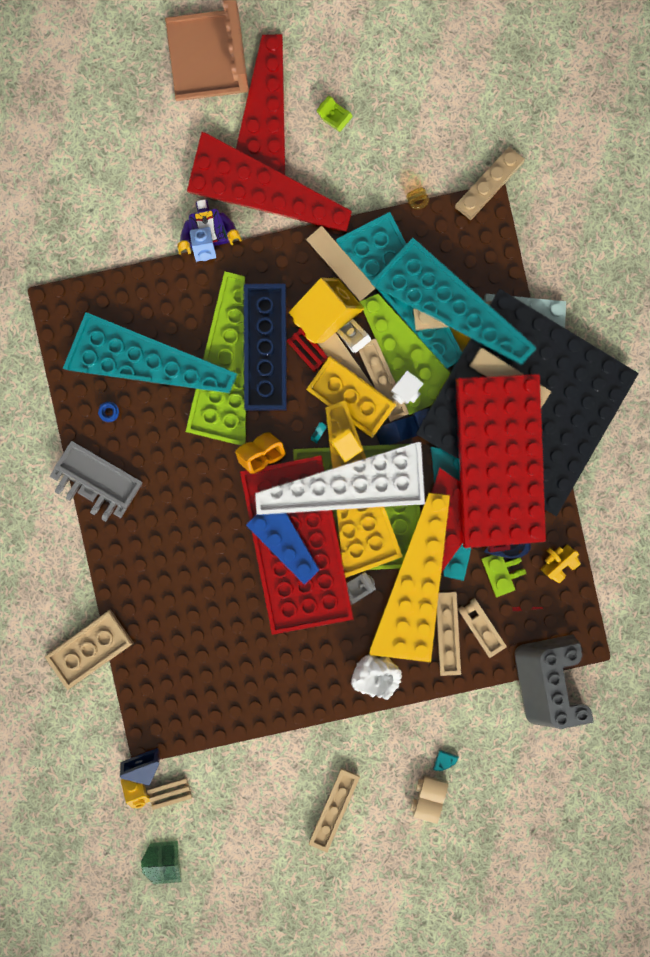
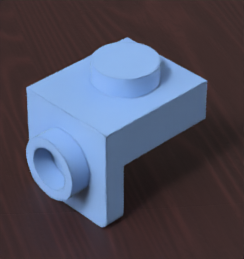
[190,227,216,262]

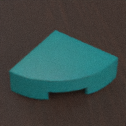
[310,422,328,444]
[433,750,459,771]

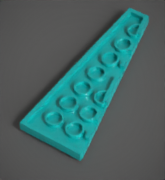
[336,212,462,369]
[371,238,536,365]
[63,312,238,393]

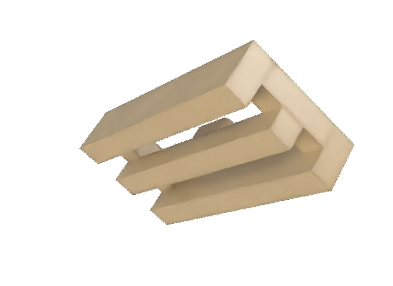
[147,777,193,810]

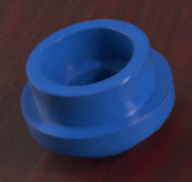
[98,402,119,422]

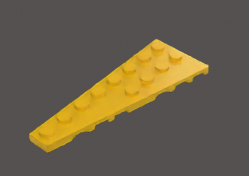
[369,493,450,662]

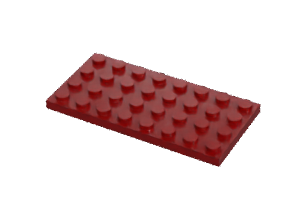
[456,374,546,548]
[240,455,354,635]

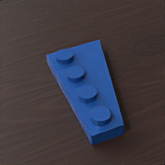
[246,513,320,585]

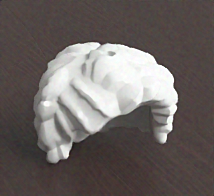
[351,655,402,700]

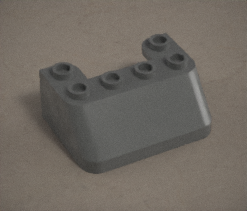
[514,634,594,729]

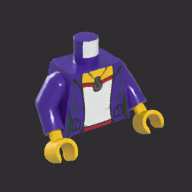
[177,200,242,255]

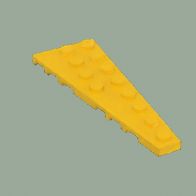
[326,400,403,578]

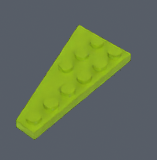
[360,294,450,415]

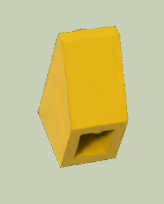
[331,428,363,462]

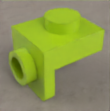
[316,96,353,132]

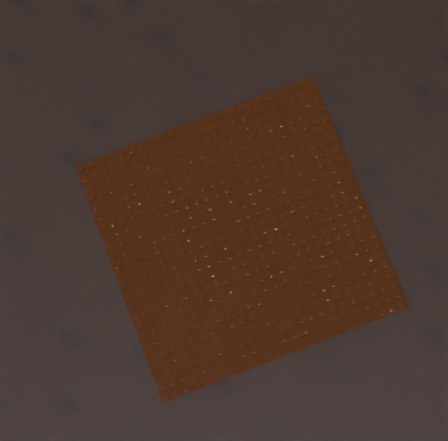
[28,184,611,760]

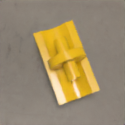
[540,544,581,583]

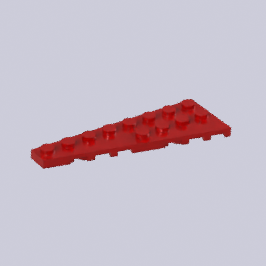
[236,34,285,175]
[187,132,352,232]

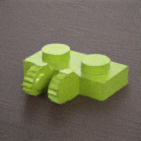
[481,554,526,598]

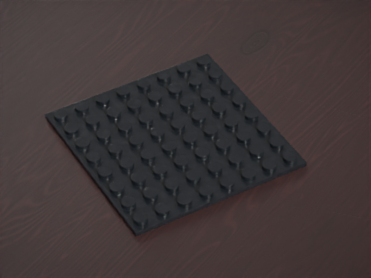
[416,289,639,516]

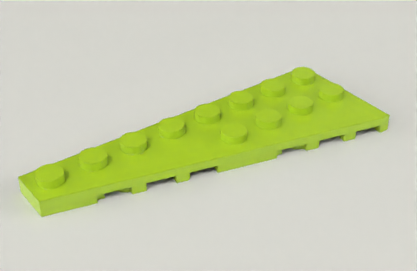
[185,272,246,445]

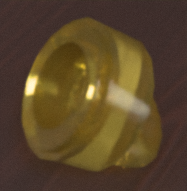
[406,187,429,210]

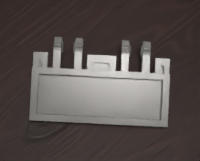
[50,441,143,522]

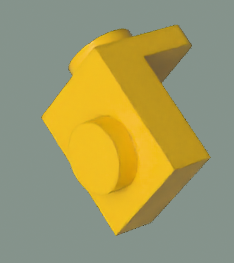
[121,779,150,808]

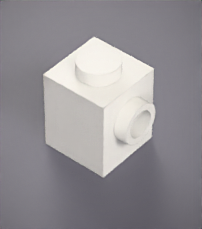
[391,371,423,405]

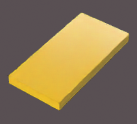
[306,356,397,438]

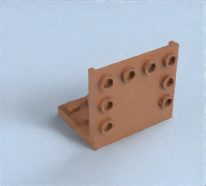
[165,0,249,101]

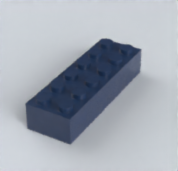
[244,284,287,411]

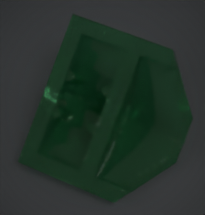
[141,841,182,884]

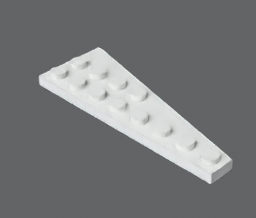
[255,442,425,514]

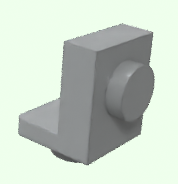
[347,572,376,605]

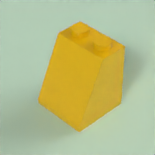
[289,278,365,343]

